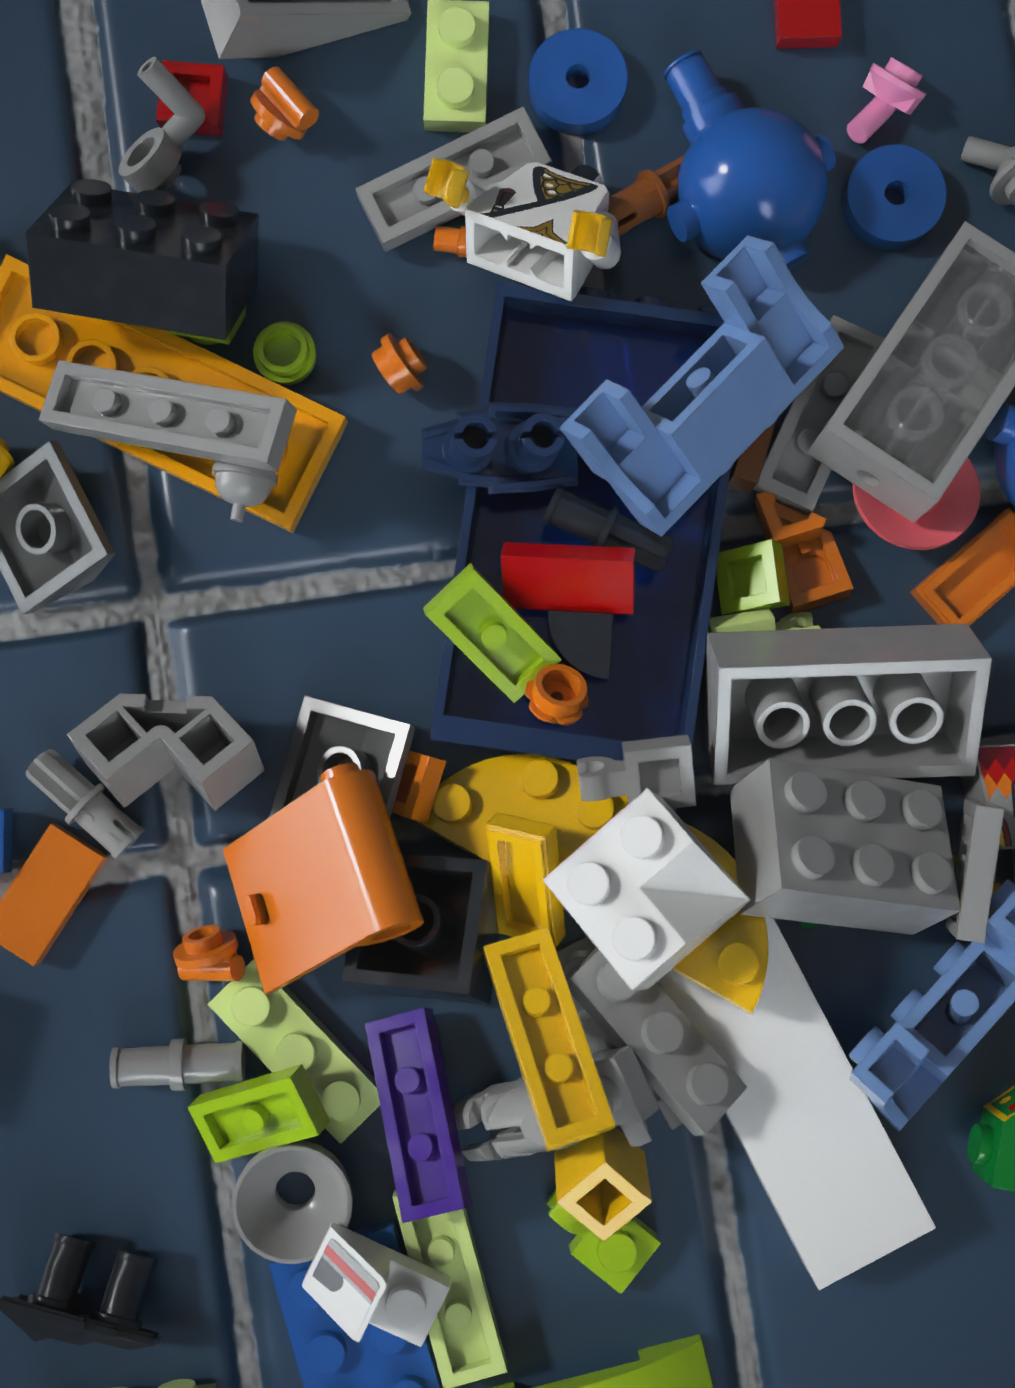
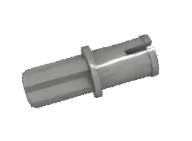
[26,749,145,860]

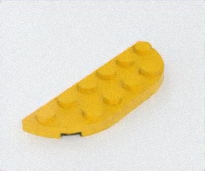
[412,754,769,1015]

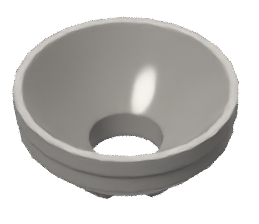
[231,1140,353,1264]

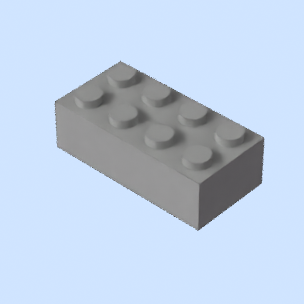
[702,623,992,785]

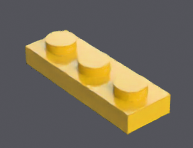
[483,927,616,1151]

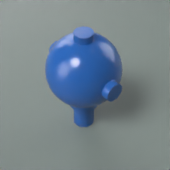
[663,50,836,270]

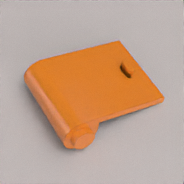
[223,763,424,994]

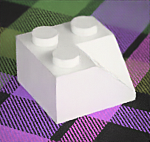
[543,788,751,990]

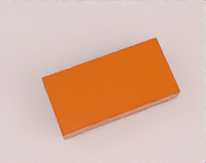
[910,508,1015,626]
[0,823,110,967]

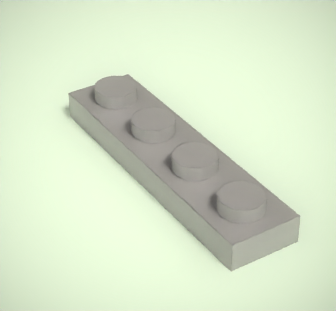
[39,360,297,472]

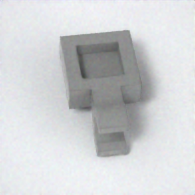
[577,735,696,809]

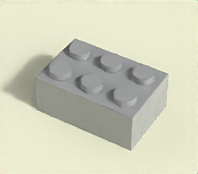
[730,759,961,935]

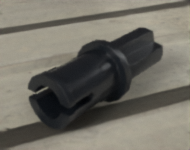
[542,484,673,572]

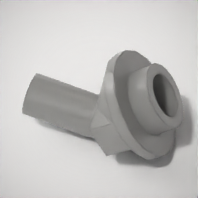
[960,136,1015,206]

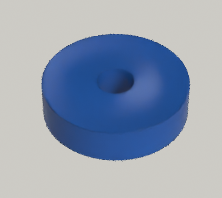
[528,28,628,136]
[842,144,947,251]

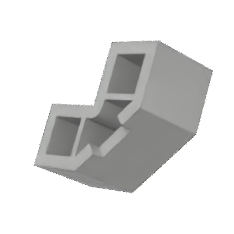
[66,694,265,811]

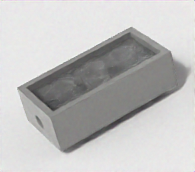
[807,221,1015,523]

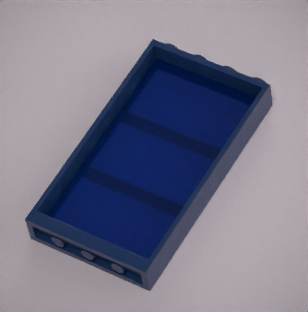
[430,280,730,761]

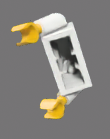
[423,157,621,301]

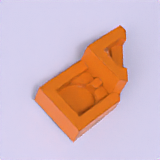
[755,491,854,614]

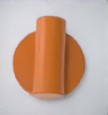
[250,66,319,141]
[173,924,245,981]

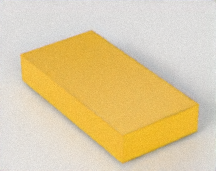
[486,812,566,948]

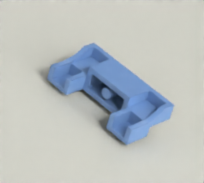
[559,235,845,537]
[849,879,1015,1132]

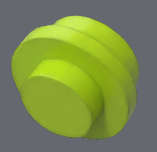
[253,321,317,385]

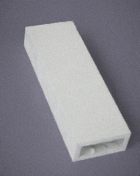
[657,917,936,1290]

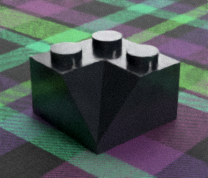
[342,853,500,1005]

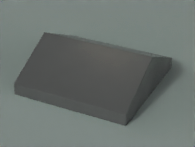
[0,441,116,614]
[269,696,416,817]

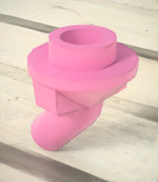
[847,57,927,143]

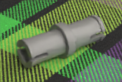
[109,1038,246,1091]

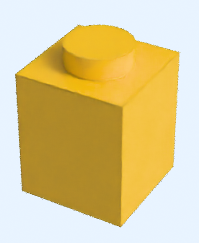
[554,1127,652,1241]

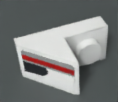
[302,1222,450,1347]

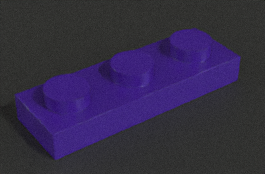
[365,1007,473,1223]

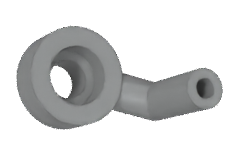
[118,57,205,193]

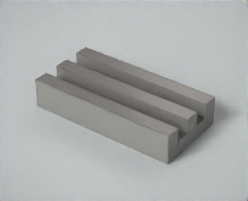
[945,799,1004,943]

